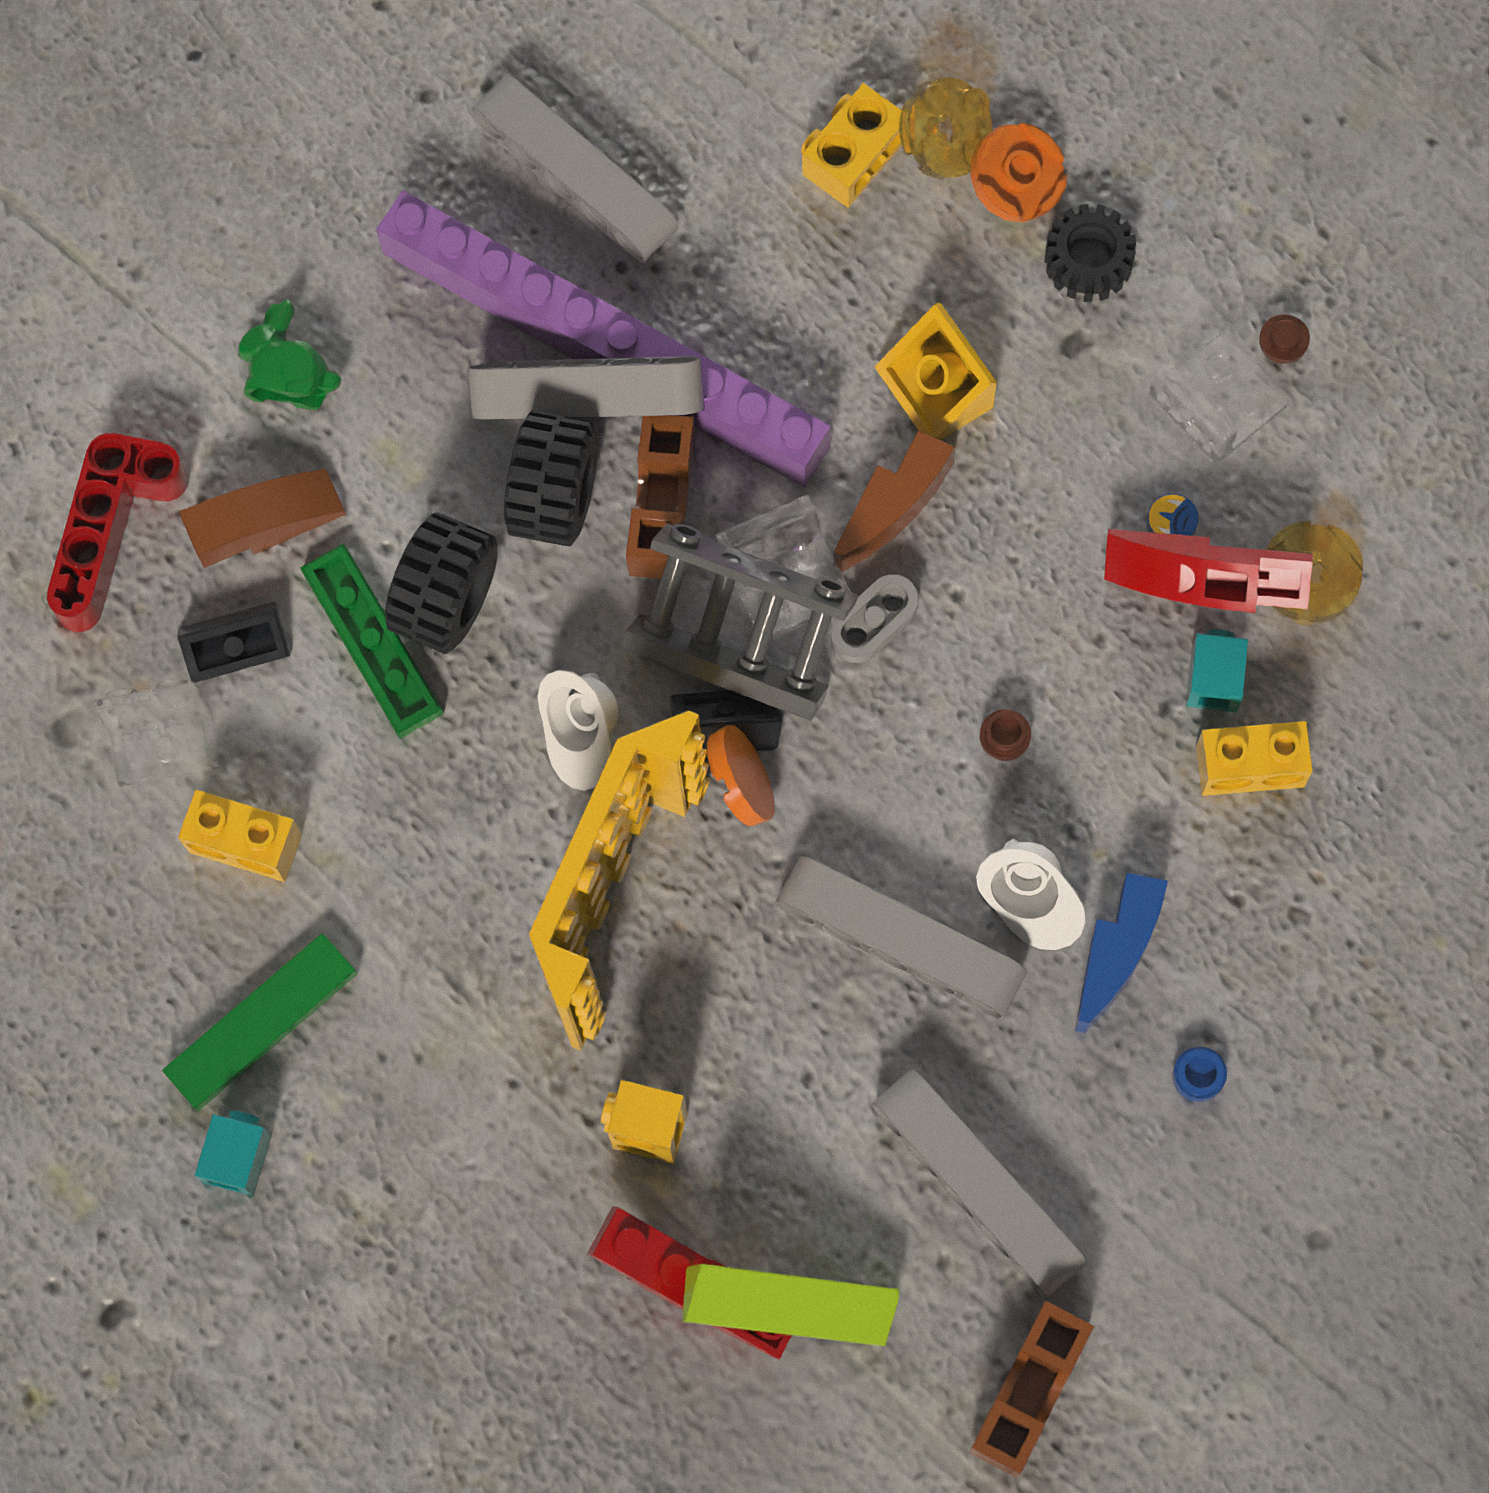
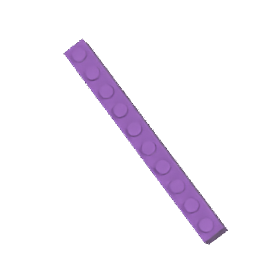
[376,190,831,488]

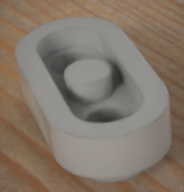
[831,574,918,663]

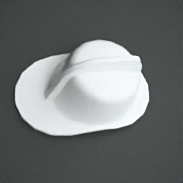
[537,670,619,791]
[976,839,1086,950]

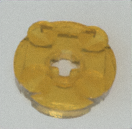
[899,78,992,179]
[1266,521,1363,626]

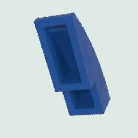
[1075,873,1168,1033]

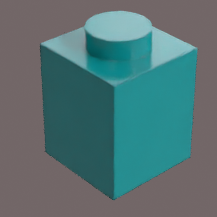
[1186,629,1248,713]
[194,1110,272,1197]

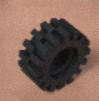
[1044,204,1136,302]

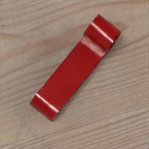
[47,433,188,632]

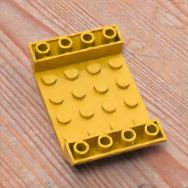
[529,711,710,1051]

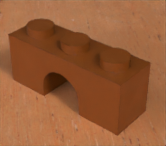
[626,415,696,579]
[969,1300,1094,1478]

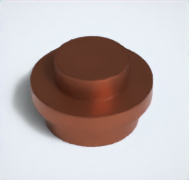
[1259,314,1310,364]
[979,709,1031,761]

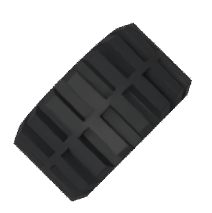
[504,410,598,547]
[385,512,497,654]

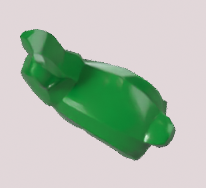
[238,300,341,410]

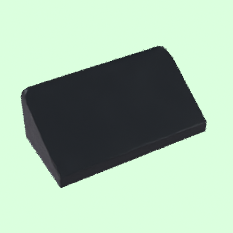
[177,602,290,684]
[670,690,781,755]

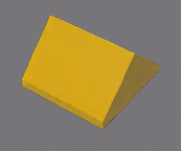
[874,303,997,440]

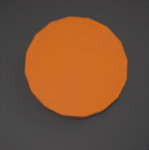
[970,123,1067,223]
[707,725,775,826]

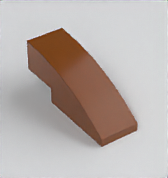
[833,431,955,572]
[178,469,346,568]

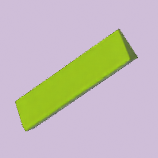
[682,1264,900,1346]

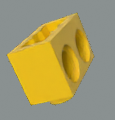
[801,83,910,208]
[1196,721,1313,796]
[178,789,302,882]
[601,1080,688,1164]

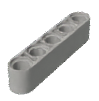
[471,75,679,263]
[467,356,705,419]
[775,856,1027,1019]
[871,1069,1087,1299]

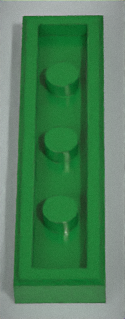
[300,543,444,739]
[162,933,358,1112]

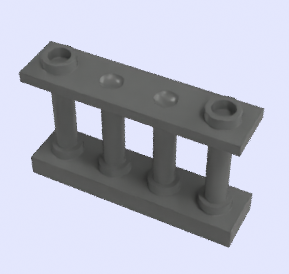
[620,524,858,721]

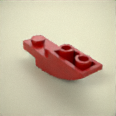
[1104,529,1313,613]
[587,1206,792,1360]

